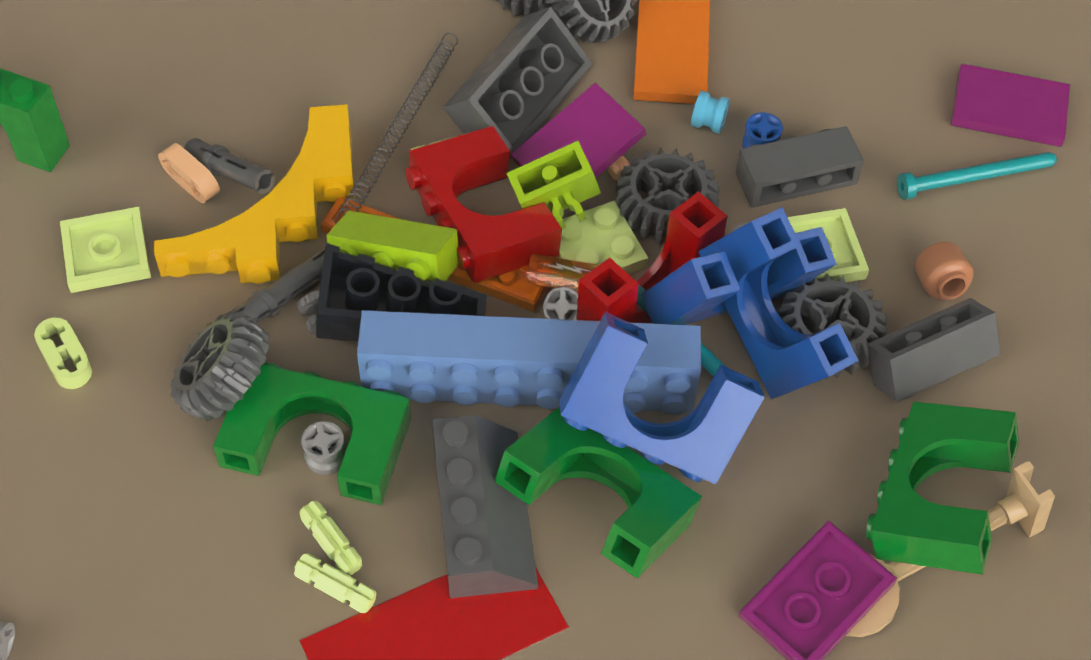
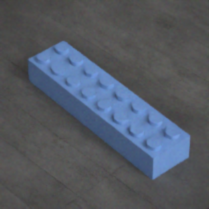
[357,310,701,415]

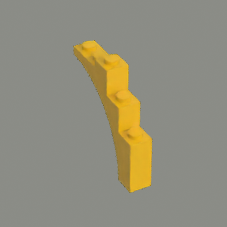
[154,104,355,284]

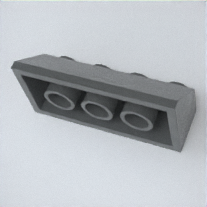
[443,7,593,158]
[432,415,538,598]

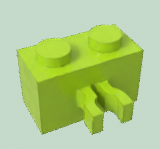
[507,141,601,229]

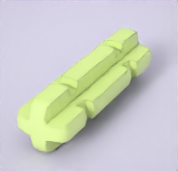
[299,501,363,576]
[294,553,377,613]

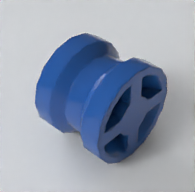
[742,112,783,149]

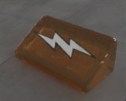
[527,254,599,292]

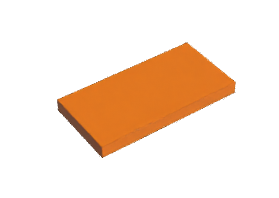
[633,0,710,104]

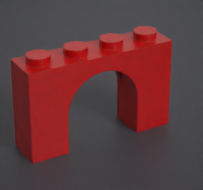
[405,126,562,283]
[576,191,728,324]

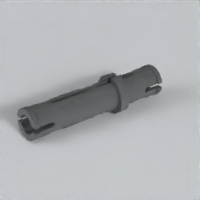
[184,138,275,194]
[229,249,325,322]

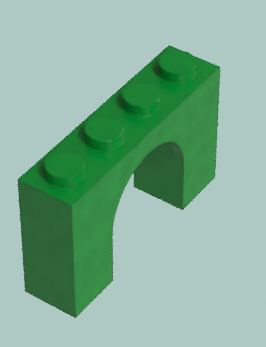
[0,68,70,172]
[213,363,411,506]
[866,401,1019,575]
[494,406,702,579]

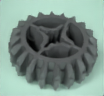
[545,0,638,43]
[615,148,719,244]
[778,273,887,378]
[171,311,270,421]

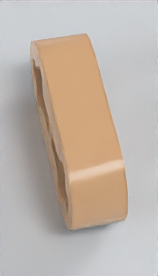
[158,143,220,204]

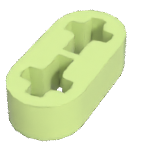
[34,317,92,389]

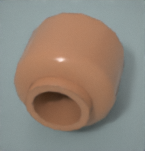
[914,242,974,300]

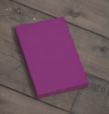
[951,63,1070,147]
[511,82,646,178]
[739,520,897,660]

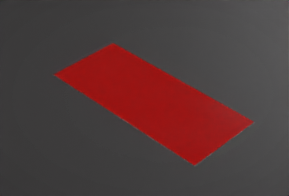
[299,566,569,660]

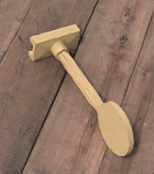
[846,461,1055,637]

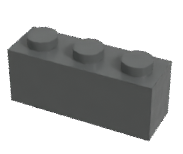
[736,126,864,208]
[867,298,1001,402]

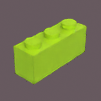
[327,210,458,282]

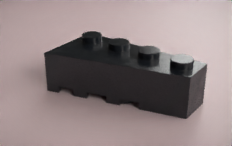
[316,243,487,342]

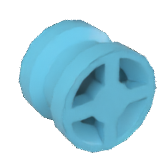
[691,91,730,134]

